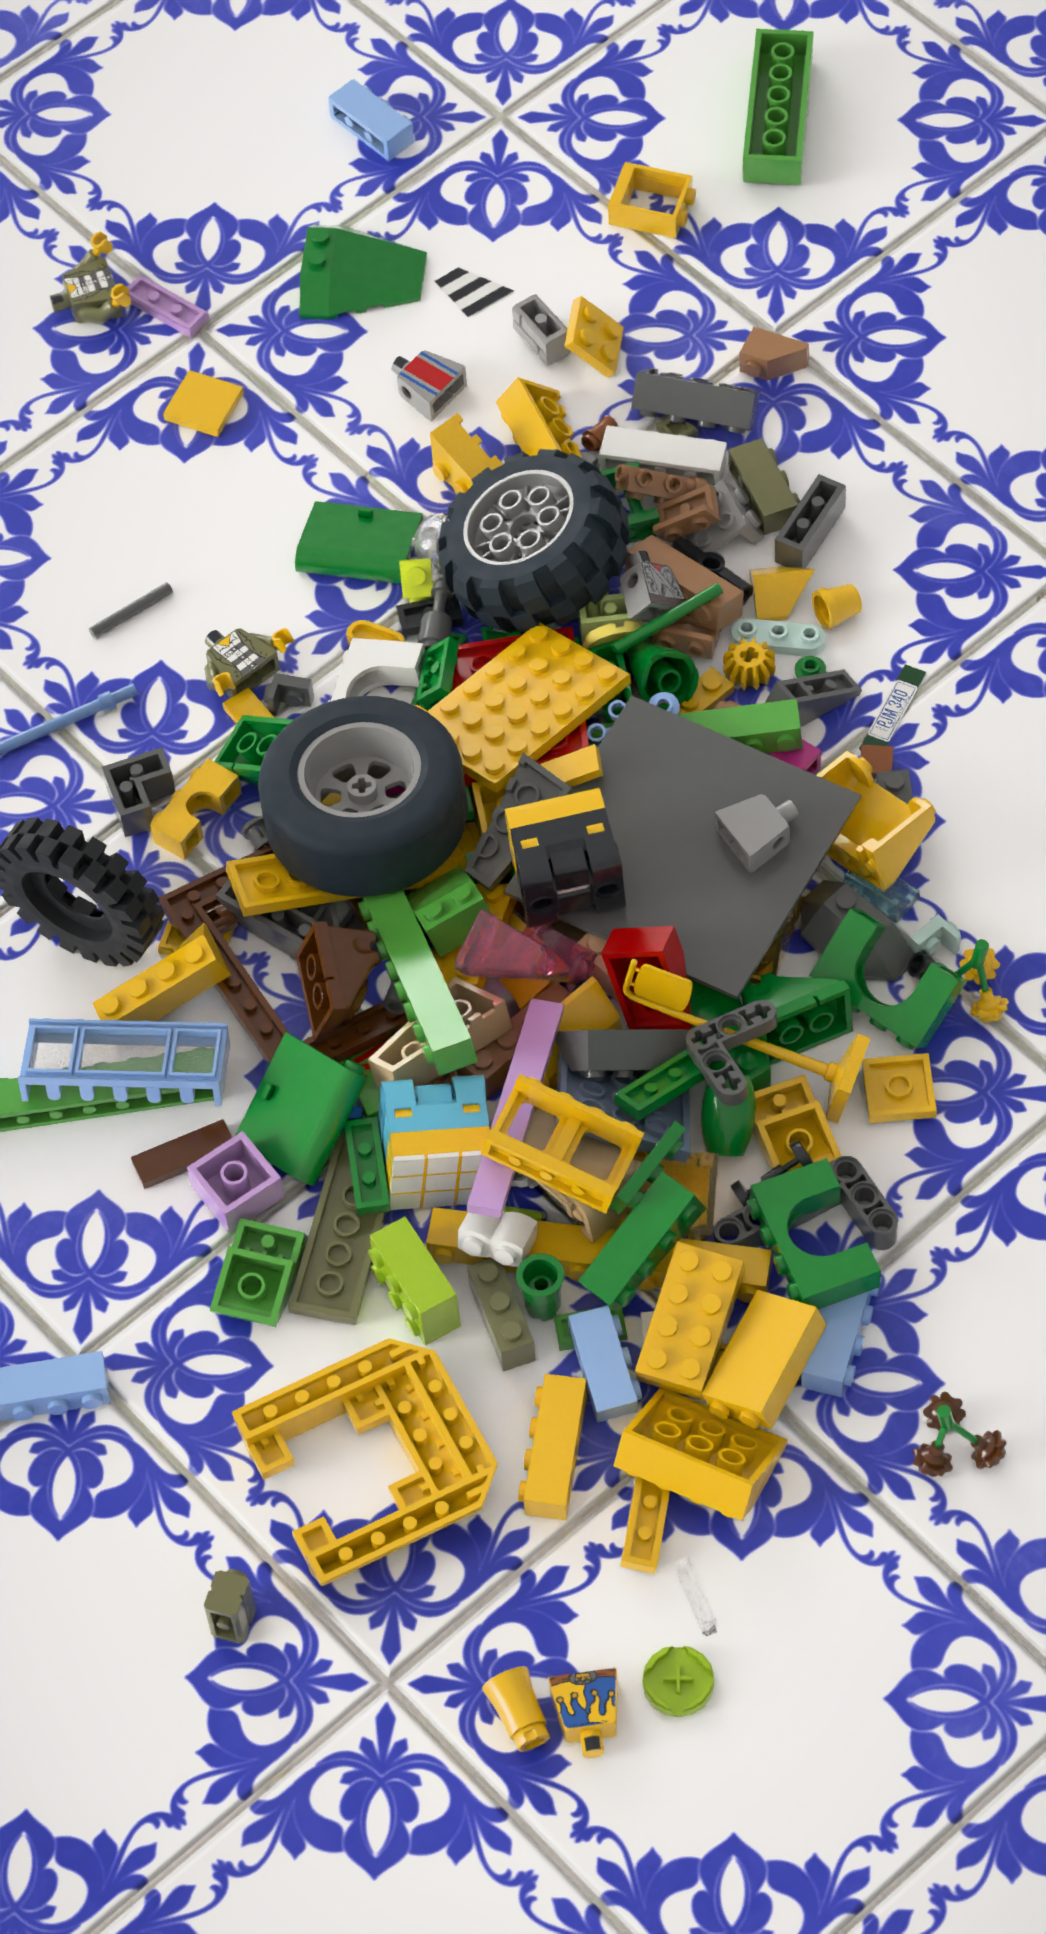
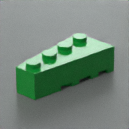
[687,978,771,1092]
[578,1171,707,1312]

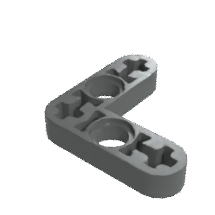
[686,1000,777,1106]

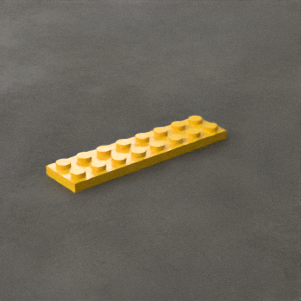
[226,822,480,917]

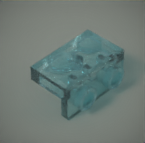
[844,871,920,924]

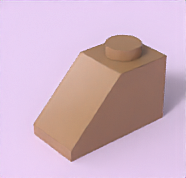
[739,326,809,380]

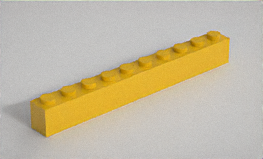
[426,1207,772,1303]

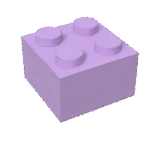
[187,1131,285,1234]

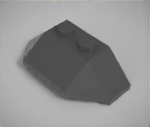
[215,879,340,959]
[800,880,914,982]

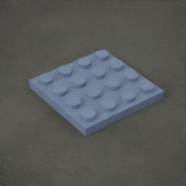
[555,1049,690,1163]

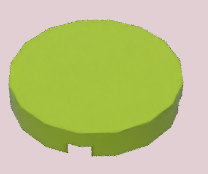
[642,1646,715,1717]

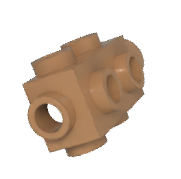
[615,464,708,504]

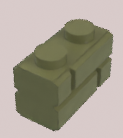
[203,1569,256,1644]

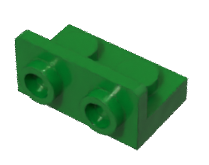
[416,636,459,710]

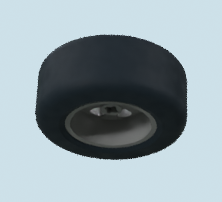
[258,696,468,897]

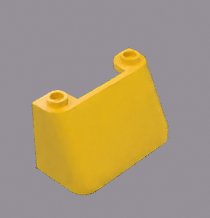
[816,750,936,892]

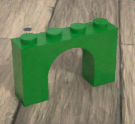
[809,908,967,1050]
[747,1158,881,1309]

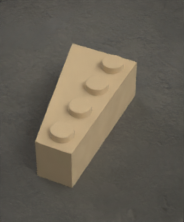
[368,977,513,1091]

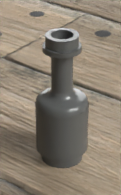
[417,581,453,650]

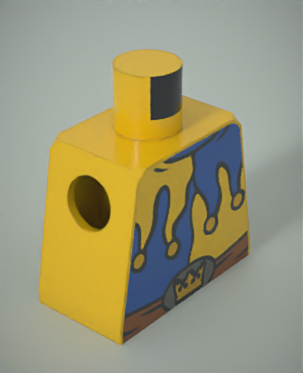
[548,1668,618,1758]

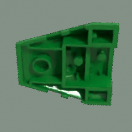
[299,224,427,320]

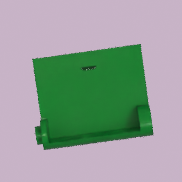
[295,501,423,584]
[235,1032,368,1186]

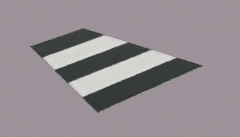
[434,267,514,317]

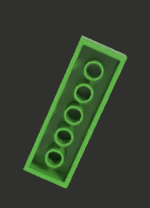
[743,28,814,185]

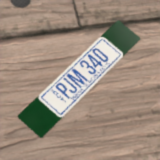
[859,664,926,751]

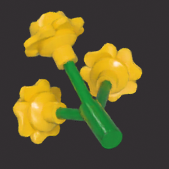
[920,939,1009,1023]

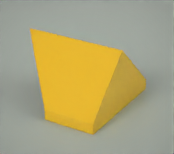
[749,566,815,621]

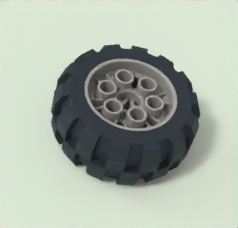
[438,449,630,633]

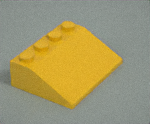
[614,1388,788,1521]

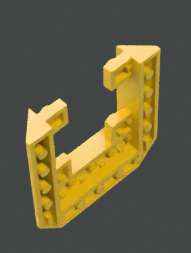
[232,1338,498,1586]

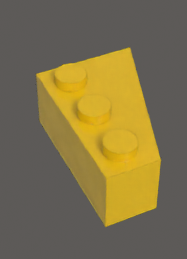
[430,413,503,494]

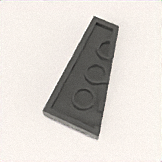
[465,753,575,893]

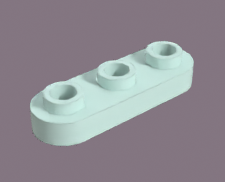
[731,618,825,656]

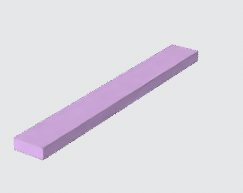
[467,998,564,1218]

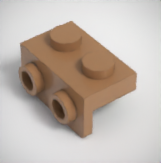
[652,484,721,543]
[651,615,722,659]

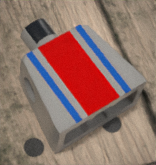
[391,350,467,422]

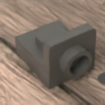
[264,673,314,716]

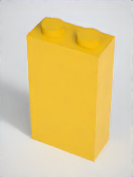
[702,1290,827,1430]

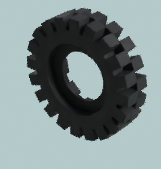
[0,817,165,967]

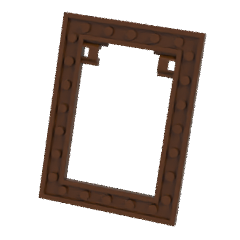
[158,845,408,1065]

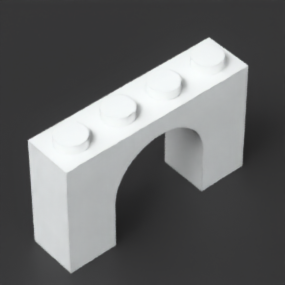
[328,638,425,702]

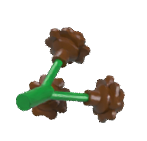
[912,1391,1007,1477]

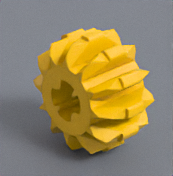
[723,637,776,691]

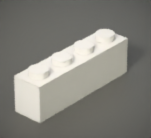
[599,425,727,486]

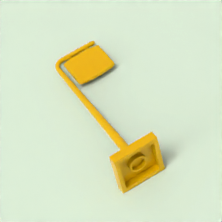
[623,959,871,1124]

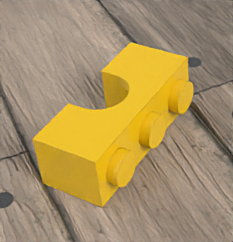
[150,758,242,860]

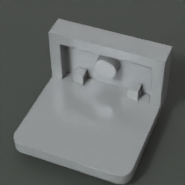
[685,479,765,552]

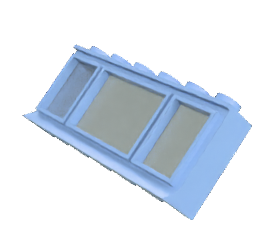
[17,1018,230,1106]

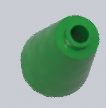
[626,641,699,710]

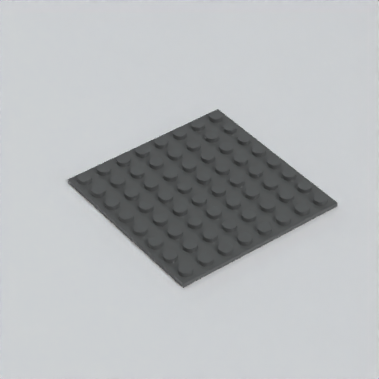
[504,696,861,1000]

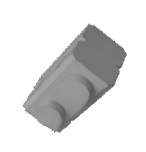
[512,294,571,366]

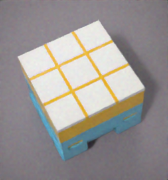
[378,1075,490,1210]

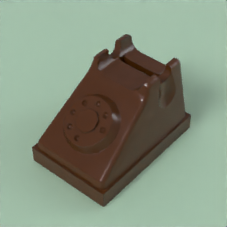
[295,921,381,1042]

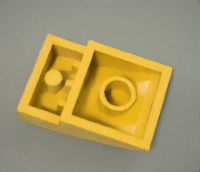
[753,1074,842,1172]

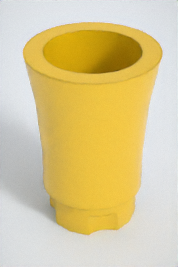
[482,1666,550,1752]

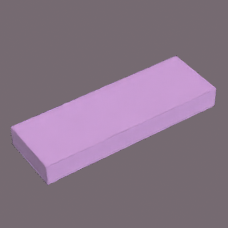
[127,274,210,338]

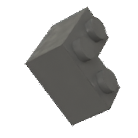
[101,747,176,837]

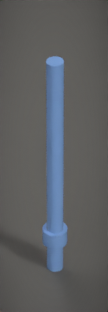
[0,683,138,756]

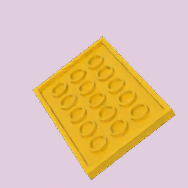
[427,623,631,793]

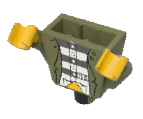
[49,232,131,324]
[204,628,295,698]

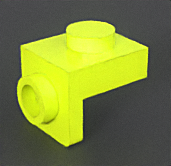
[399,558,433,603]

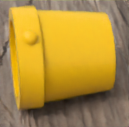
[812,584,862,630]

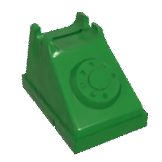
[214,715,294,787]
[741,972,854,1065]

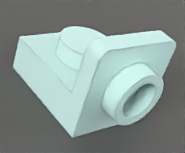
[909,914,961,956]

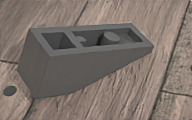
[765,669,862,727]

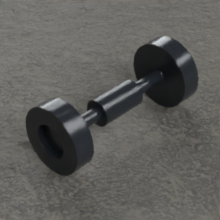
[730,1139,814,1207]

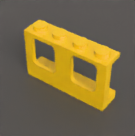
[481,1074,644,1214]

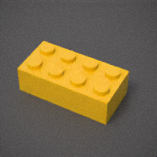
[635,1241,745,1401]

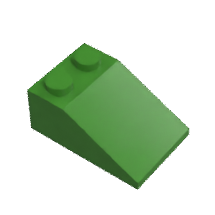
[406,865,497,957]

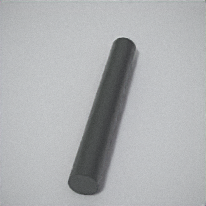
[89,582,173,638]

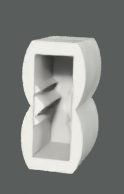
[458,1211,537,1267]

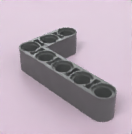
[714,1156,898,1250]

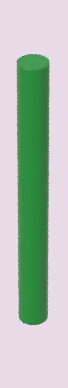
[611,583,723,655]

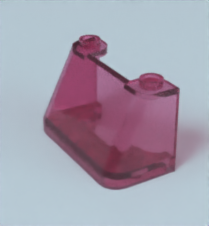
[455,910,598,983]

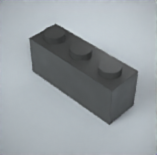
[775,474,846,568]

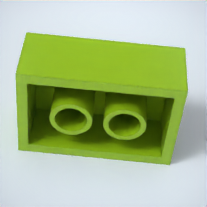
[368,1216,461,1345]

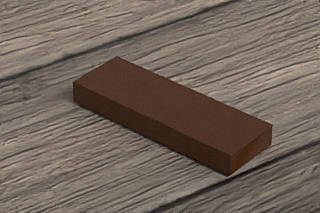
[130,1119,232,1189]

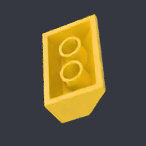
[542,976,622,1091]

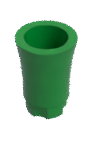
[516,1253,565,1322]

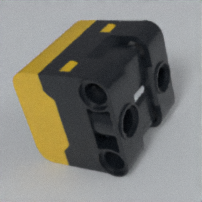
[504,788,626,928]

